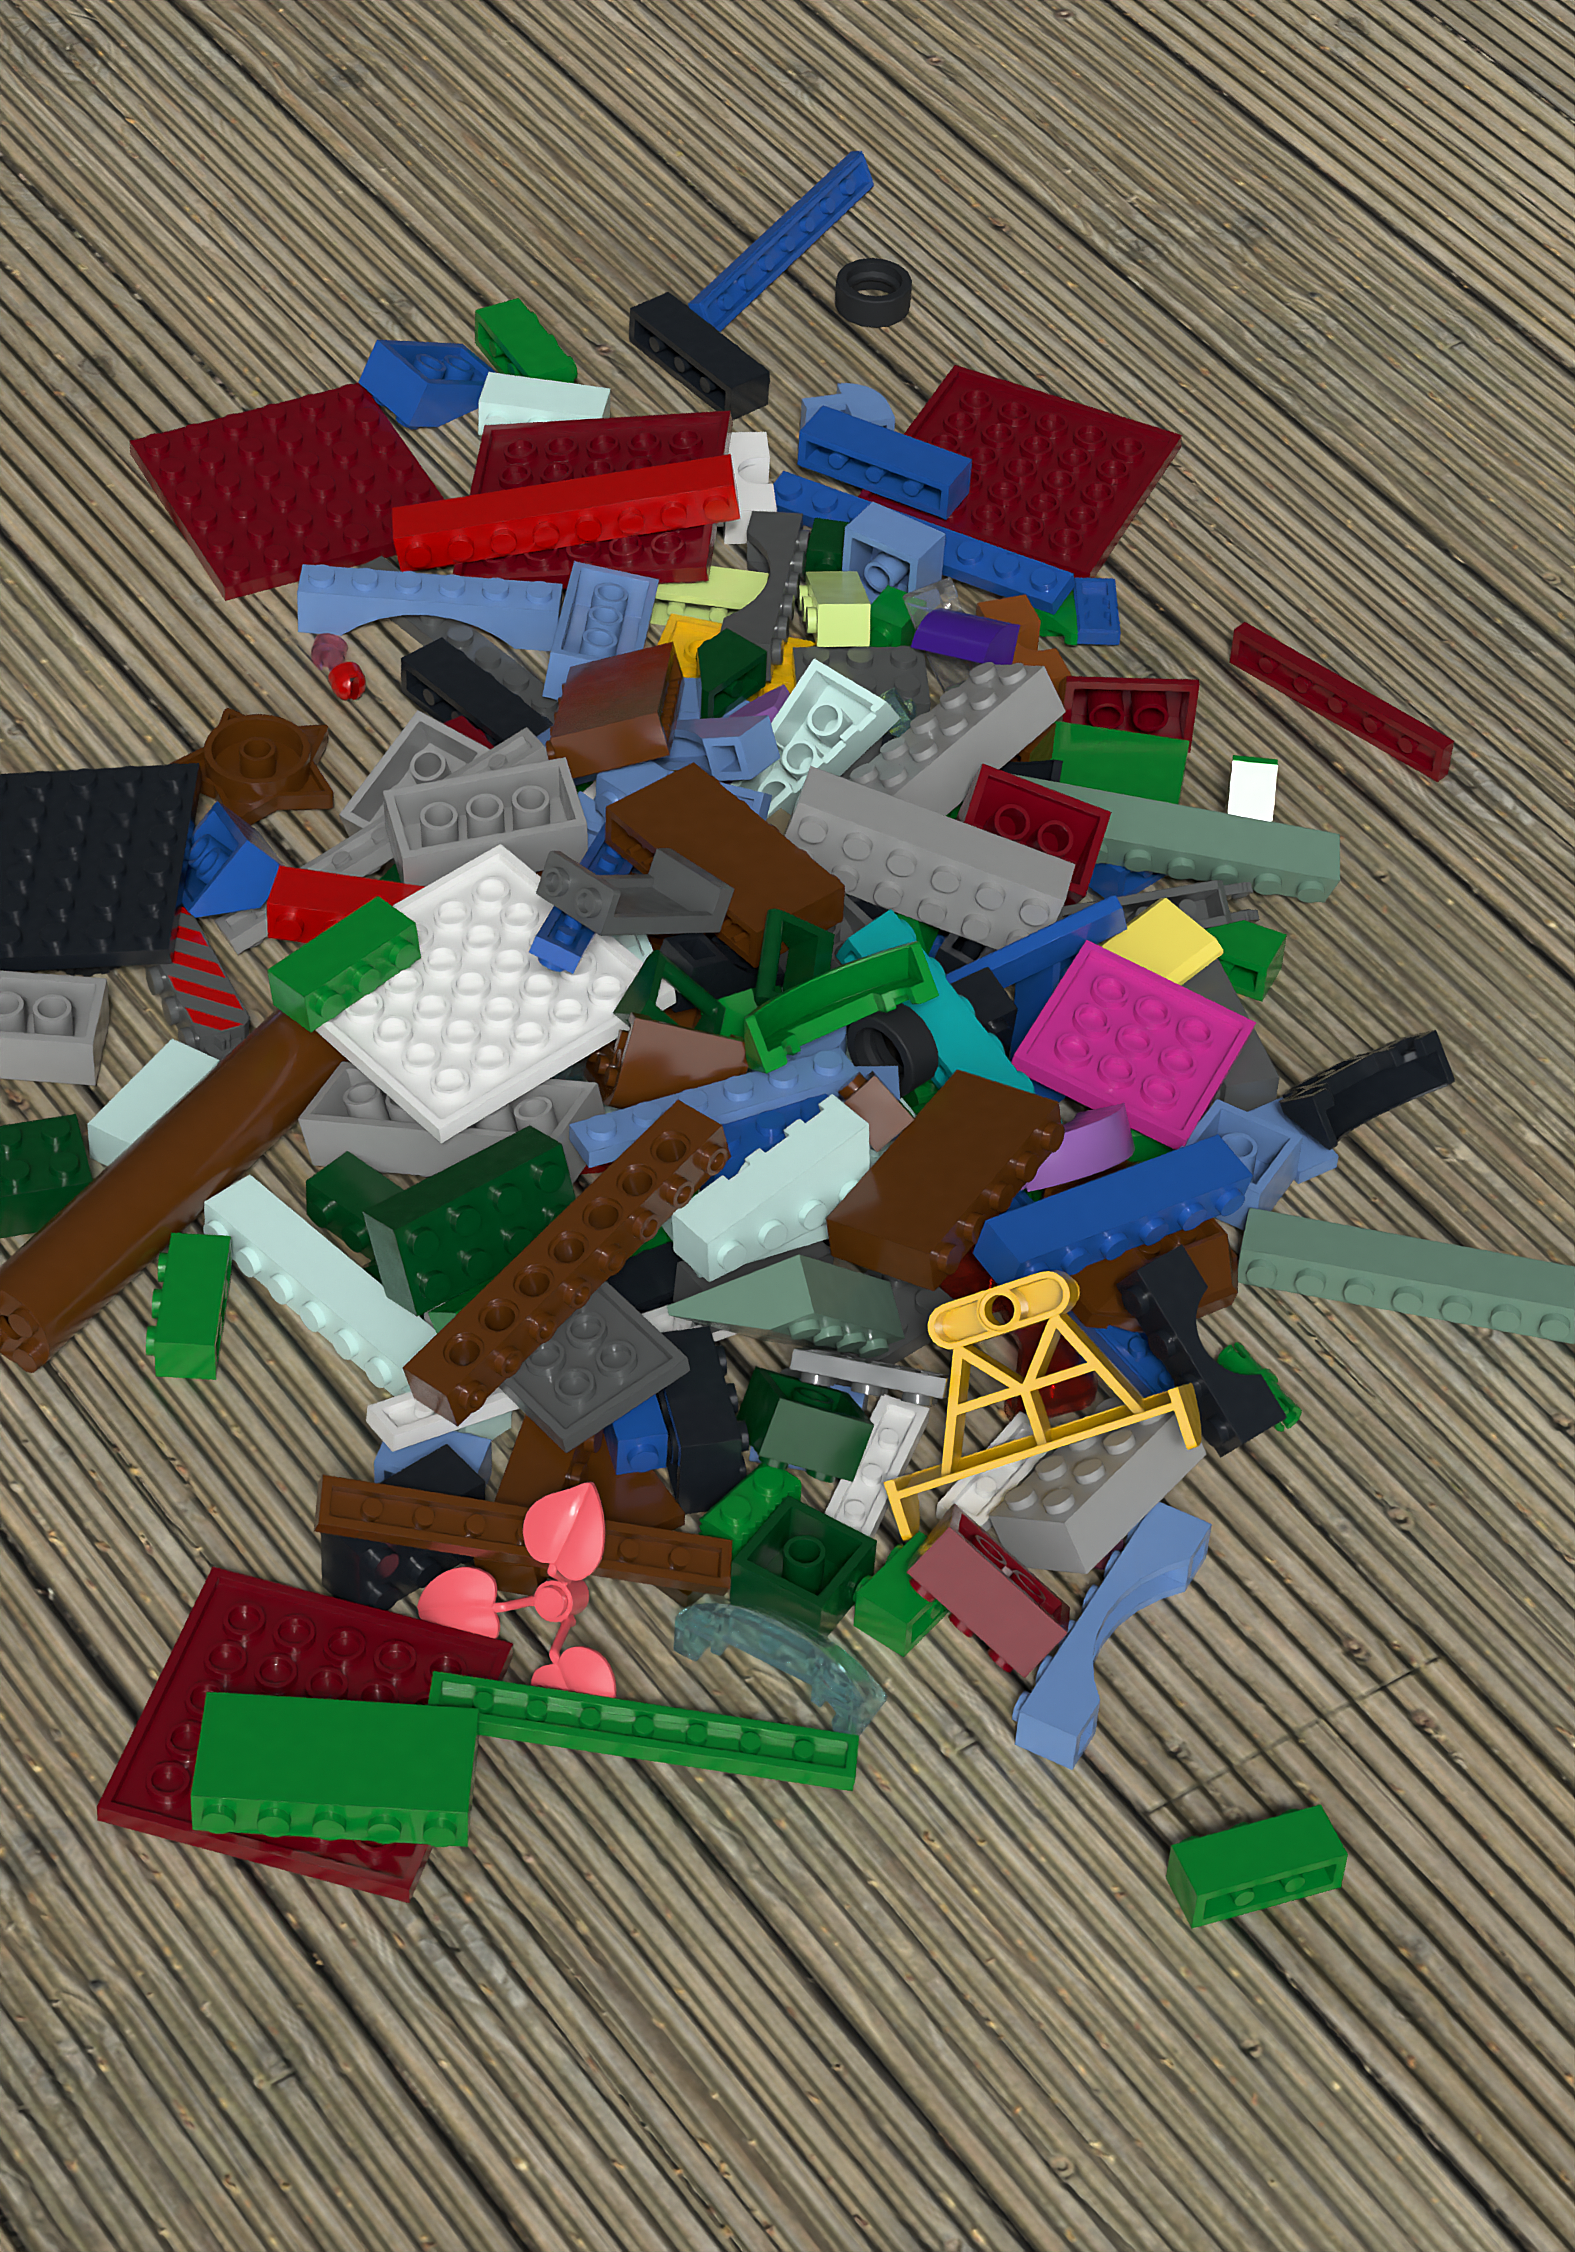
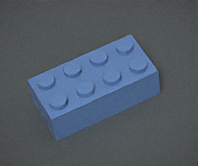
[542,561,659,701]

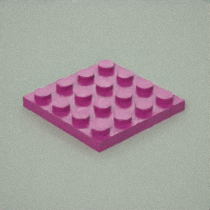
[1011,940,1256,1150]

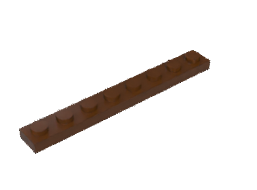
[314,1474,732,1596]

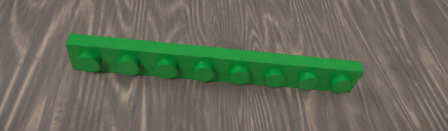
[428,1671,859,1791]

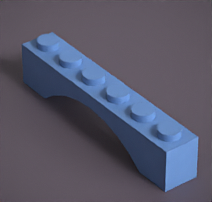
[297,564,563,651]
[537,715,780,786]
[1012,1502,1212,1770]

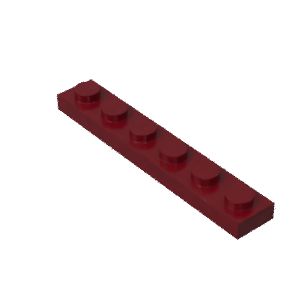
[1229,622,1454,782]

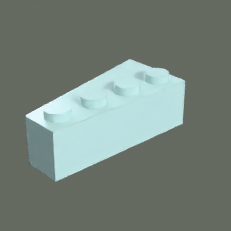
[731,659,901,818]
[672,1094,870,1282]

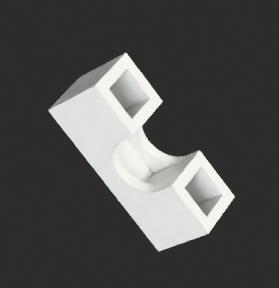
[717,432,777,544]

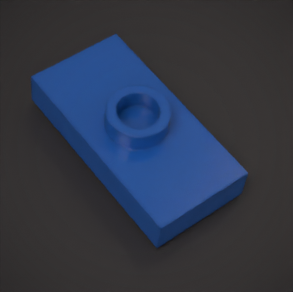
[1072,577,1121,645]

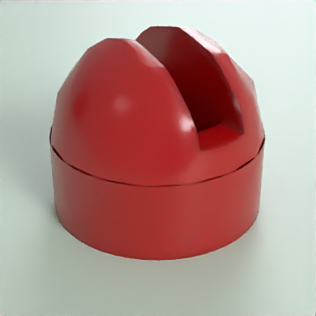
[328,662,366,701]

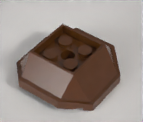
[1040,1160,1238,1333]

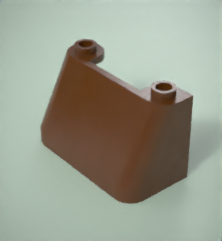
[577,1007,748,1109]

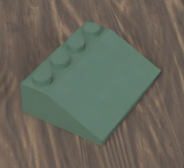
[667,1254,905,1358]

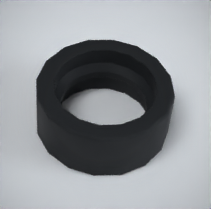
[835,258,912,328]
[847,1003,938,1098]

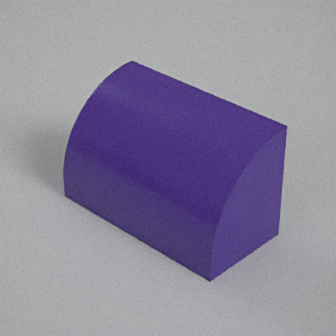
[911,608,1020,665]

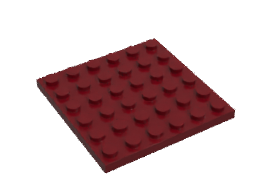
[858,365,1182,578]
[129,383,444,601]
[453,410,733,590]
[96,1566,513,1903]

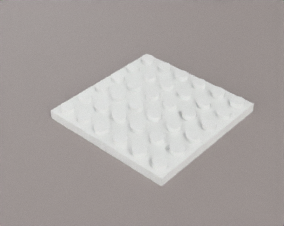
[315,844,676,1143]

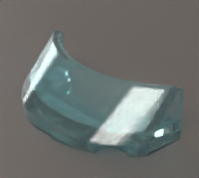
[673,1603,888,1736]

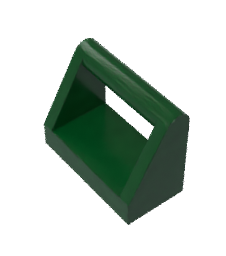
[754,909,835,1006]
[613,949,726,1035]

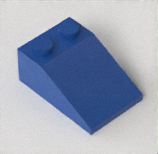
[358,340,497,430]

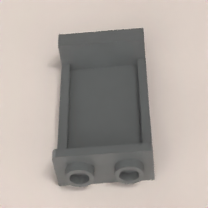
[536,848,734,936]

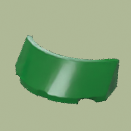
[744,941,939,1074]

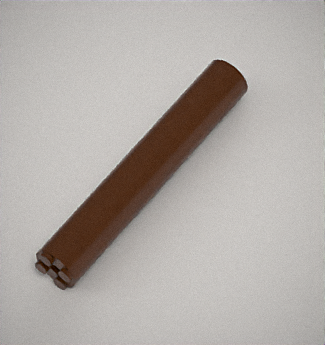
[0,1008,350,1373]

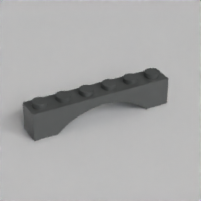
[720,511,810,682]

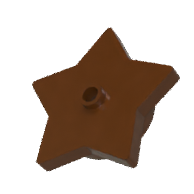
[170,708,334,825]

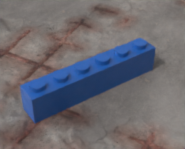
[973,1134,1253,1286]

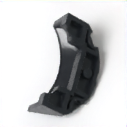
[1279,1030,1455,1150]

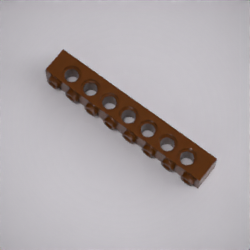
[403,1100,731,1427]

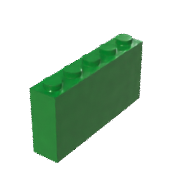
[1050,721,1189,805]
[191,1692,479,1847]

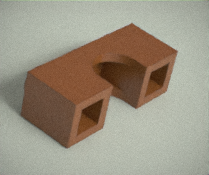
[976,594,1072,694]

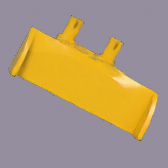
[883,1270,1201,1541]

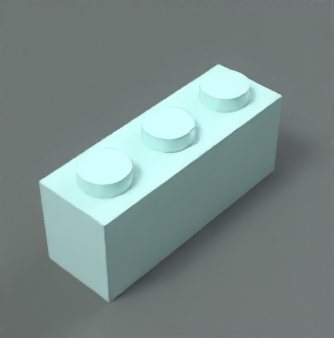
[478,372,611,435]
[87,1039,220,1166]

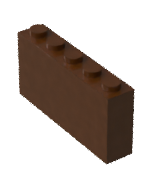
[546,642,685,779]
[605,762,845,968]
[826,1069,1065,1291]

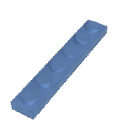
[569,1047,859,1168]

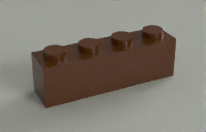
[474,1414,603,1596]

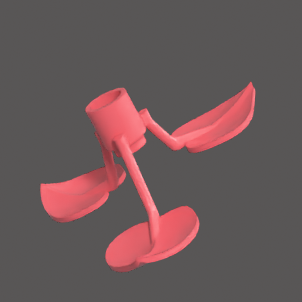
[417,1482,617,1698]

